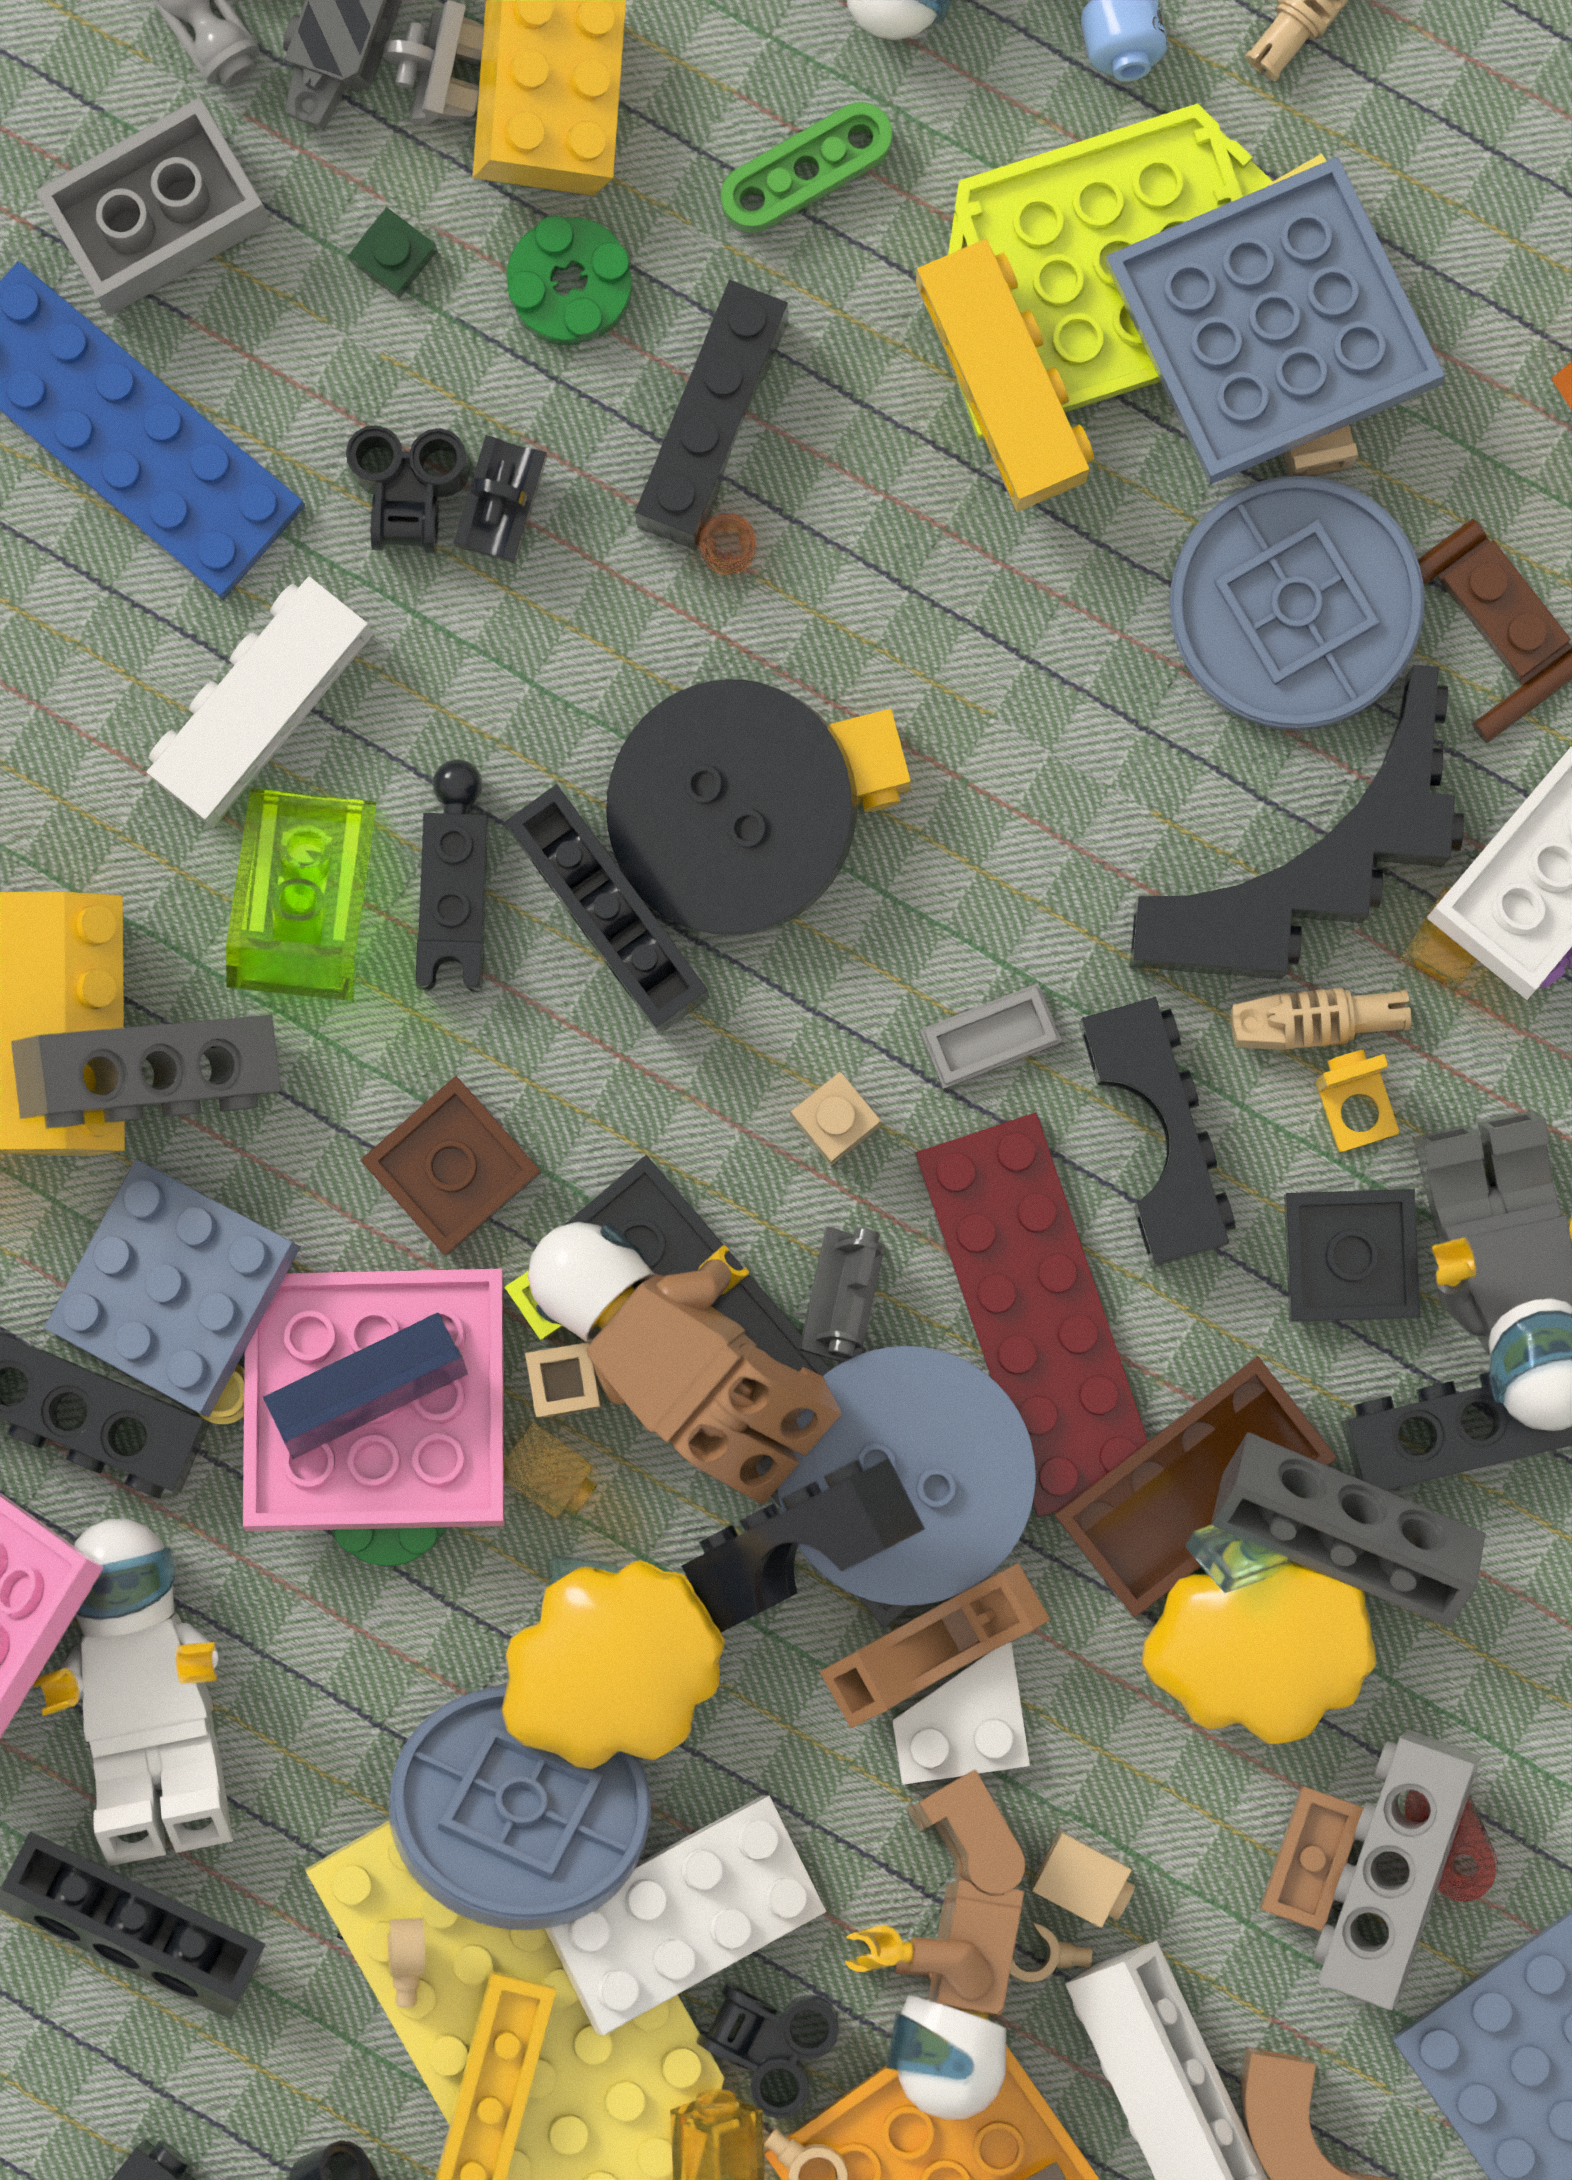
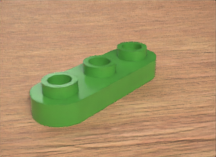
[721,102,892,233]

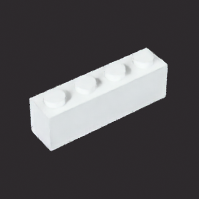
[147,576,373,828]
[1065,1941,1268,2180]

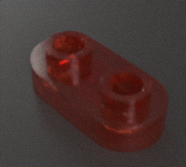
[1405,1790,1498,1902]

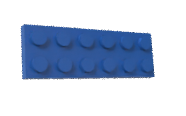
[0,261,305,600]

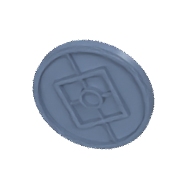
[1170,476,1425,730]
[778,1346,1036,1606]
[389,1686,651,1930]

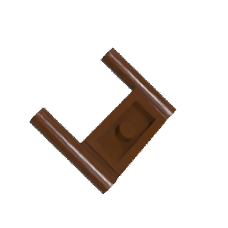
[1417,518,1572,743]

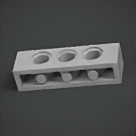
[1313,1729,1482,2011]

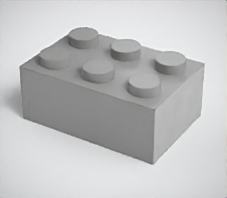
[35,97,271,317]

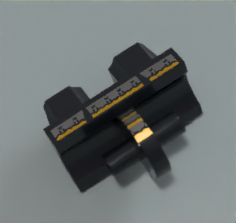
[454,435,548,564]

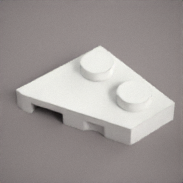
[892,1642,1030,1785]

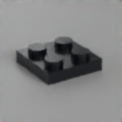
[1284,1189,1420,1322]

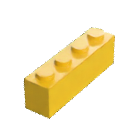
[916,238,1095,512]

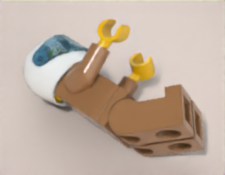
[528,1222,842,1505]
[845,1769,1025,2120]

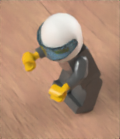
[1412,1110,1572,1431]

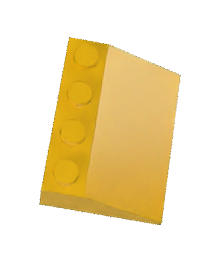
[0,892,125,1156]

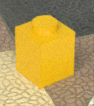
[829,708,911,812]

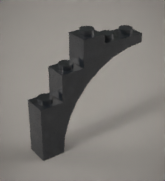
[1130,665,1464,980]

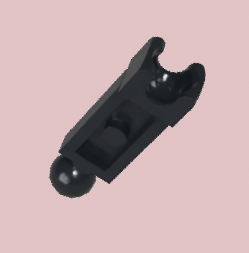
[416,759,489,992]

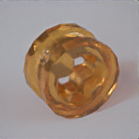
[700,513,756,575]

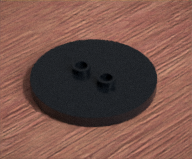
[606,679,857,935]

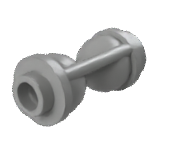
[152,0,259,87]

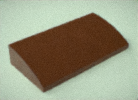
[1054,1356,1337,1618]

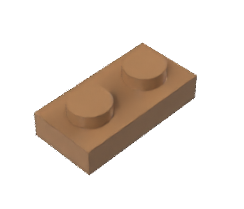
[1259,1785,1364,1931]

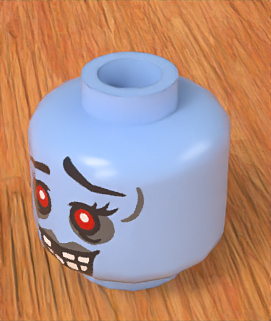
[1081,0,1168,81]

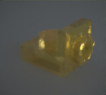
[504,1422,598,1519]

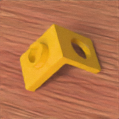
[1315,1049,1399,1153]

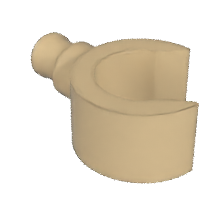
[388,1918,425,2008]
[1010,1921,1092,1982]
[763,2128,848,2180]

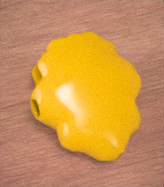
[1141,1541,1377,1744]
[501,1560,725,1770]

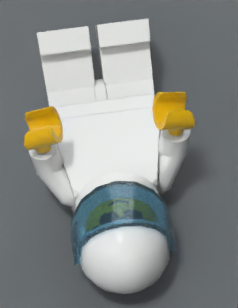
[33,1519,233,1866]

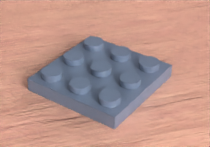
[44,1159,301,1417]

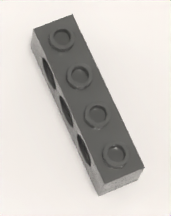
[11,1015,281,1129]
[1211,1432,1486,1627]

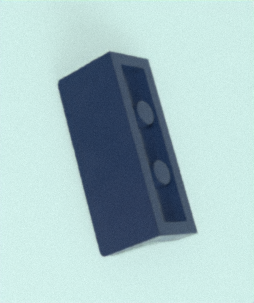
[263,1312,468,1459]

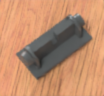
[799,1226,885,1363]

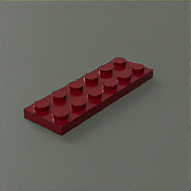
[915,1112,1148,1518]

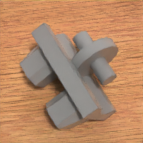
[382,0,484,126]

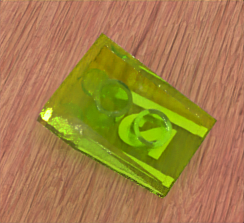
[226,788,377,1001]

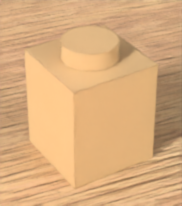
[790,1071,881,1167]
[525,1342,603,1419]
[1030,1829,1135,1928]

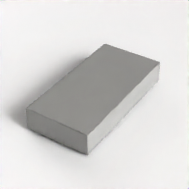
[920,983,1062,1090]

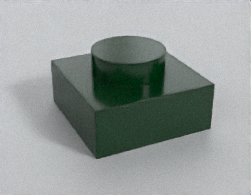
[348,207,438,299]

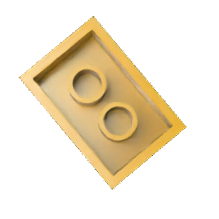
[472,0,626,196]

